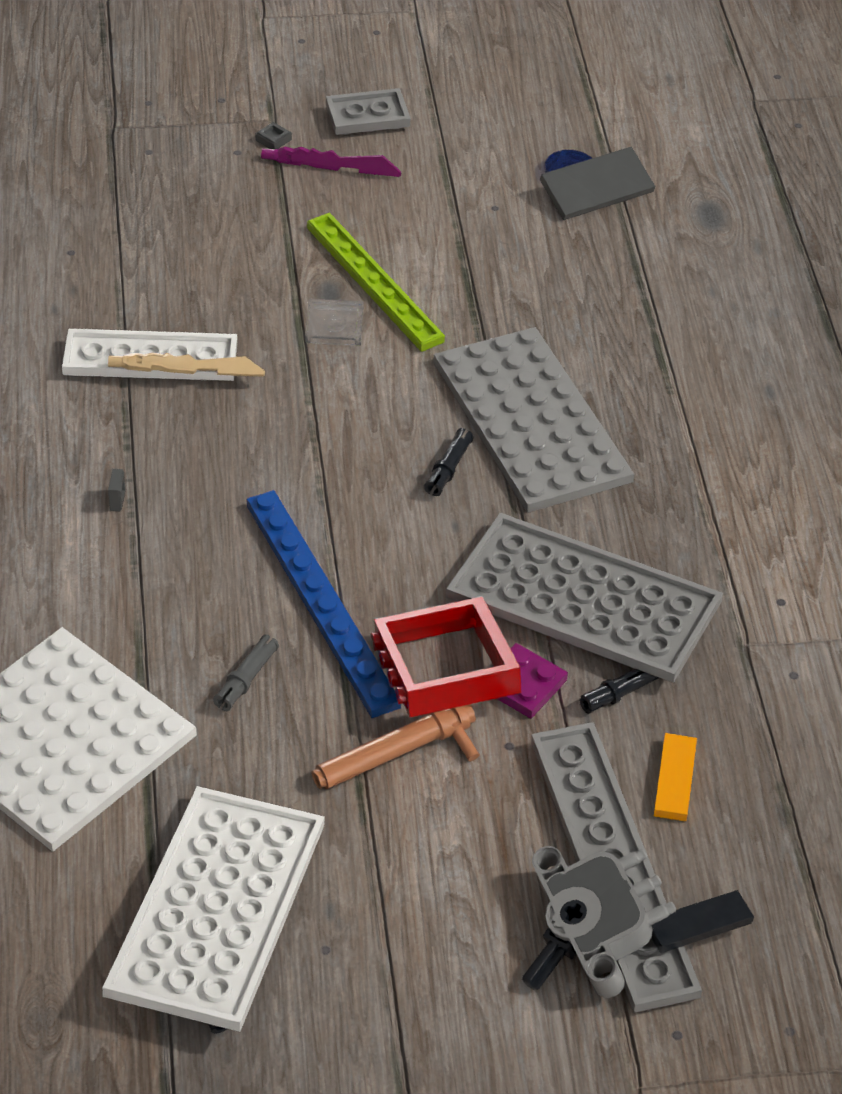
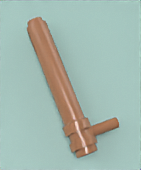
[311,704,480,789]

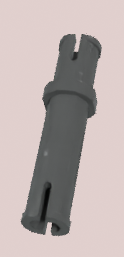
[213,634,279,711]

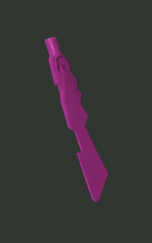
[261,146,402,177]

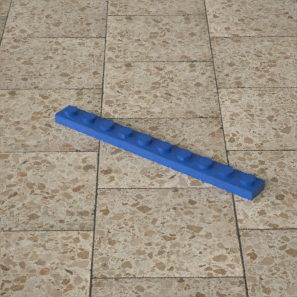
[247,490,401,719]

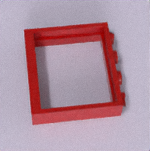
[370,597,522,718]

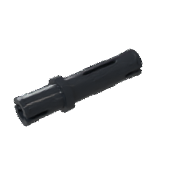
[424,428,474,497]
[579,669,659,714]

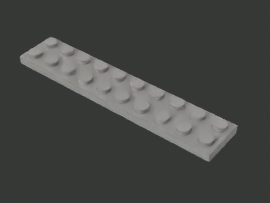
[531,722,702,1013]

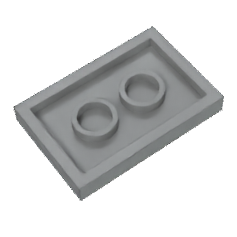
[326,88,411,135]

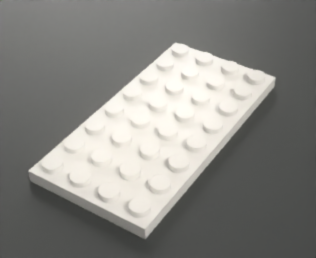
[102,786,325,1032]

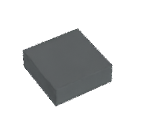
[255,122,292,149]
[108,469,126,512]

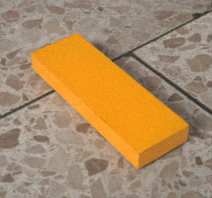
[653,733,697,821]

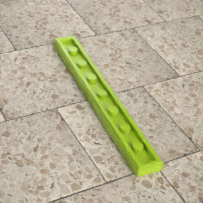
[307,212,445,352]

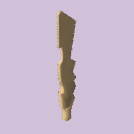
[108,352,265,377]

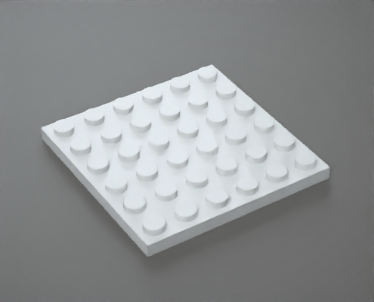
[0,627,197,852]

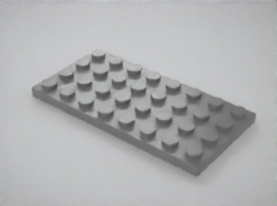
[433,327,634,513]
[446,513,723,683]

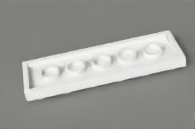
[62,329,237,381]

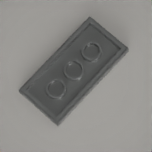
[540,146,656,220]

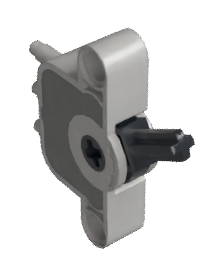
[522,846,676,998]

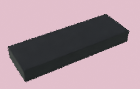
[651,890,754,953]

